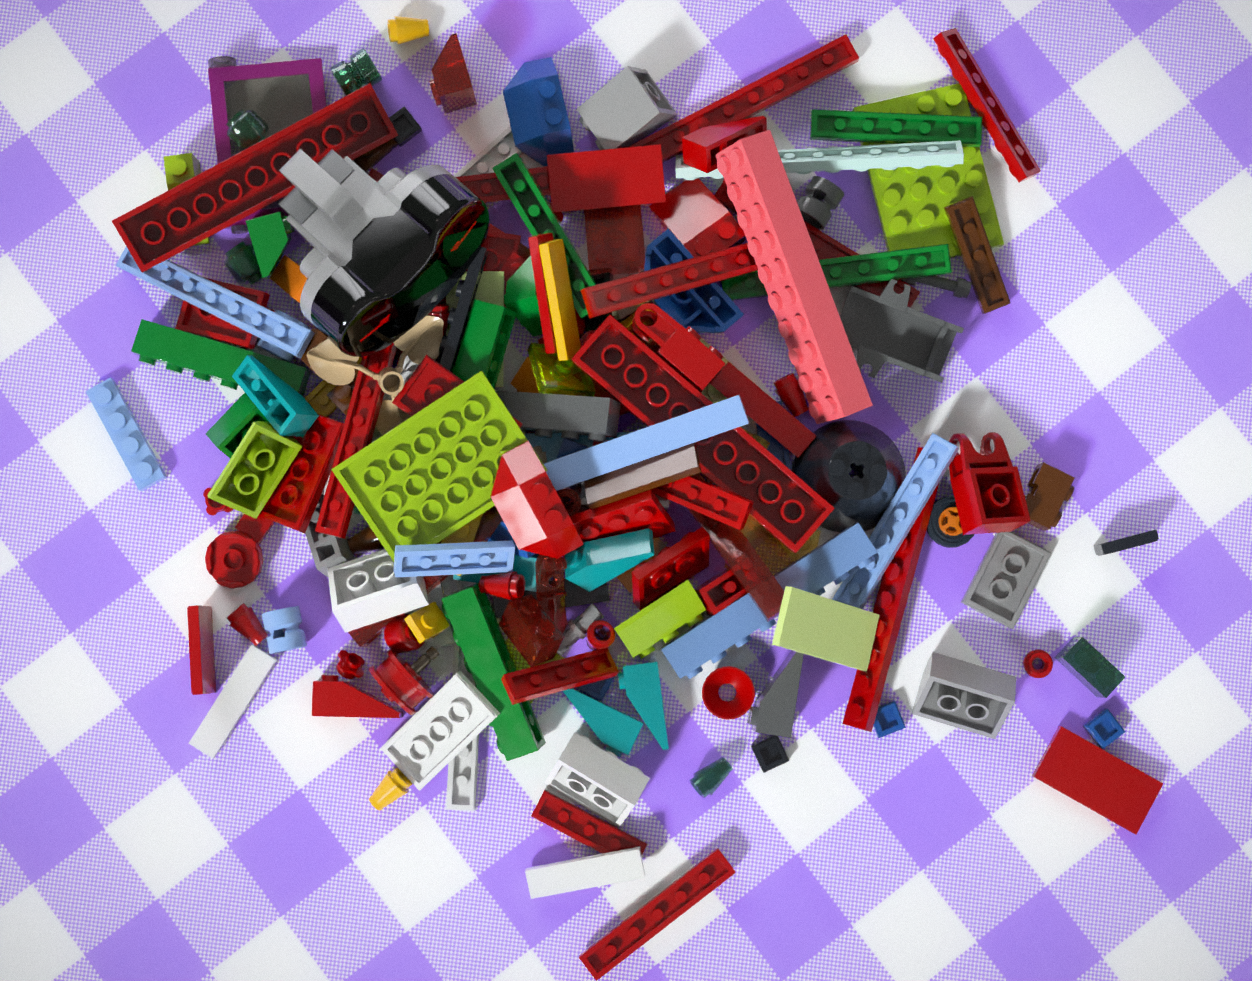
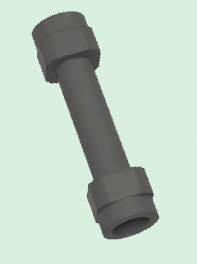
[901,275,972,298]

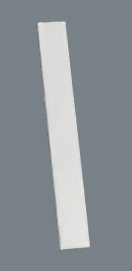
[446,580,479,811]

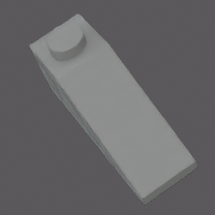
[305,494,355,577]

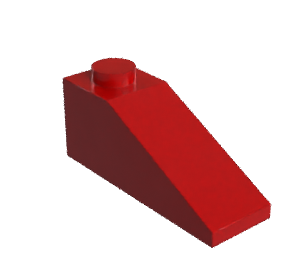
[682,116,767,173]
[311,675,403,718]

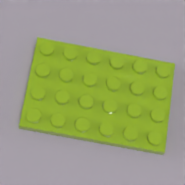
[852,83,1004,258]
[331,371,548,562]

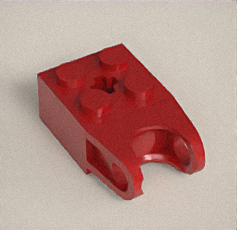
[631,303,726,393]
[949,432,1031,535]

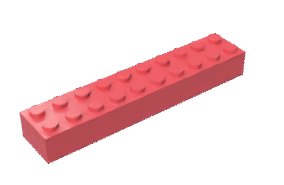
[715,130,873,425]

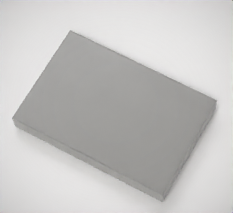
[960,532,1052,629]

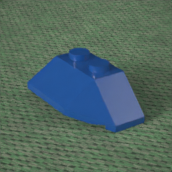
[503,57,574,167]
[644,229,744,334]

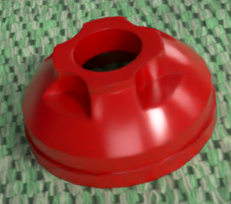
[702,666,755,720]

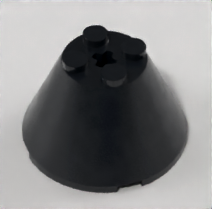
[792,420,906,533]

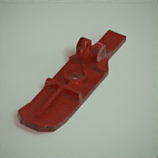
[535,554,568,636]

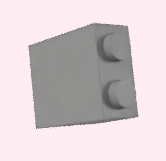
[576,66,678,150]

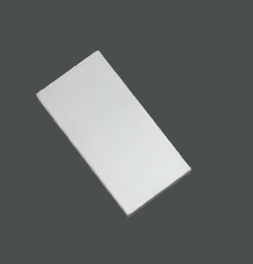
[380,671,500,791]

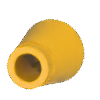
[387,16,429,45]
[369,768,412,811]

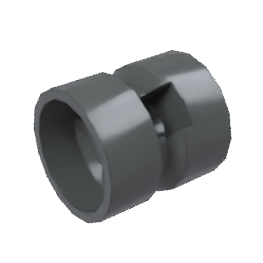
[797,176,845,230]

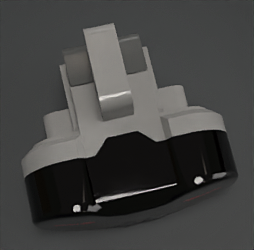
[279,149,490,357]

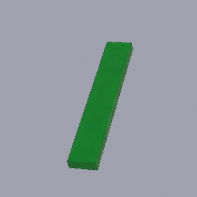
[810,109,982,147]

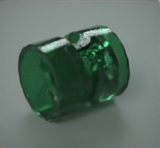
[330,48,382,96]

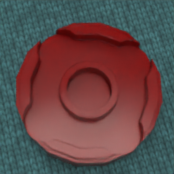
[205,531,264,589]

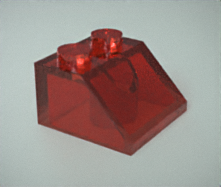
[429,33,477,114]

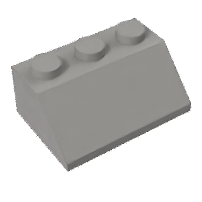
[912,652,1016,739]

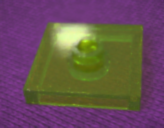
[527,343,596,397]

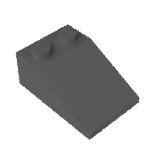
[747,650,804,738]

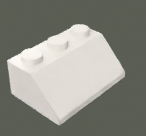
[327,549,429,633]
[544,732,650,828]

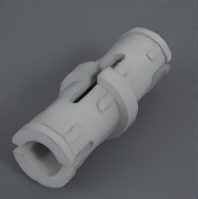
[549,603,604,656]

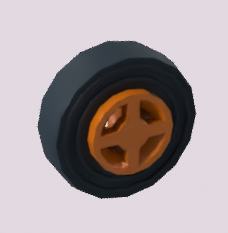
[927,497,974,548]

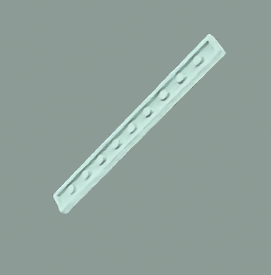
[675,141,964,180]

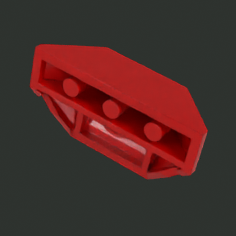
[490,441,584,559]

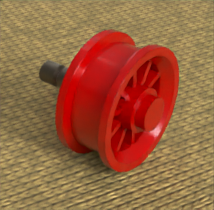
[369,646,440,716]

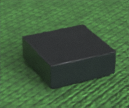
[389,106,422,147]
[751,735,790,773]

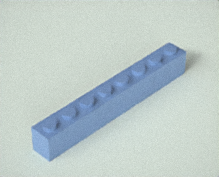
[661,522,877,679]

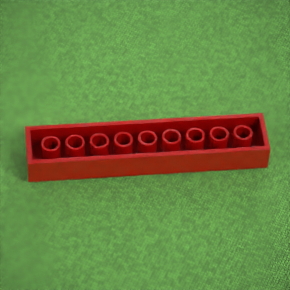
[112,83,398,273]
[571,315,835,553]

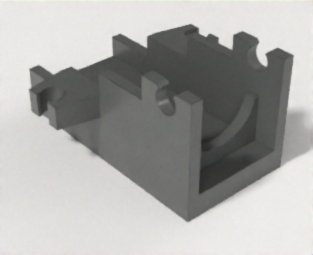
[840,279,964,383]

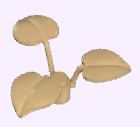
[307,315,444,435]

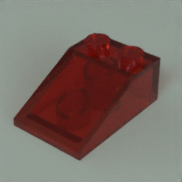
[584,205,645,275]

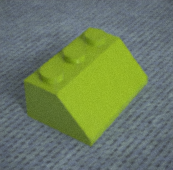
[207,421,302,519]
[614,580,706,659]

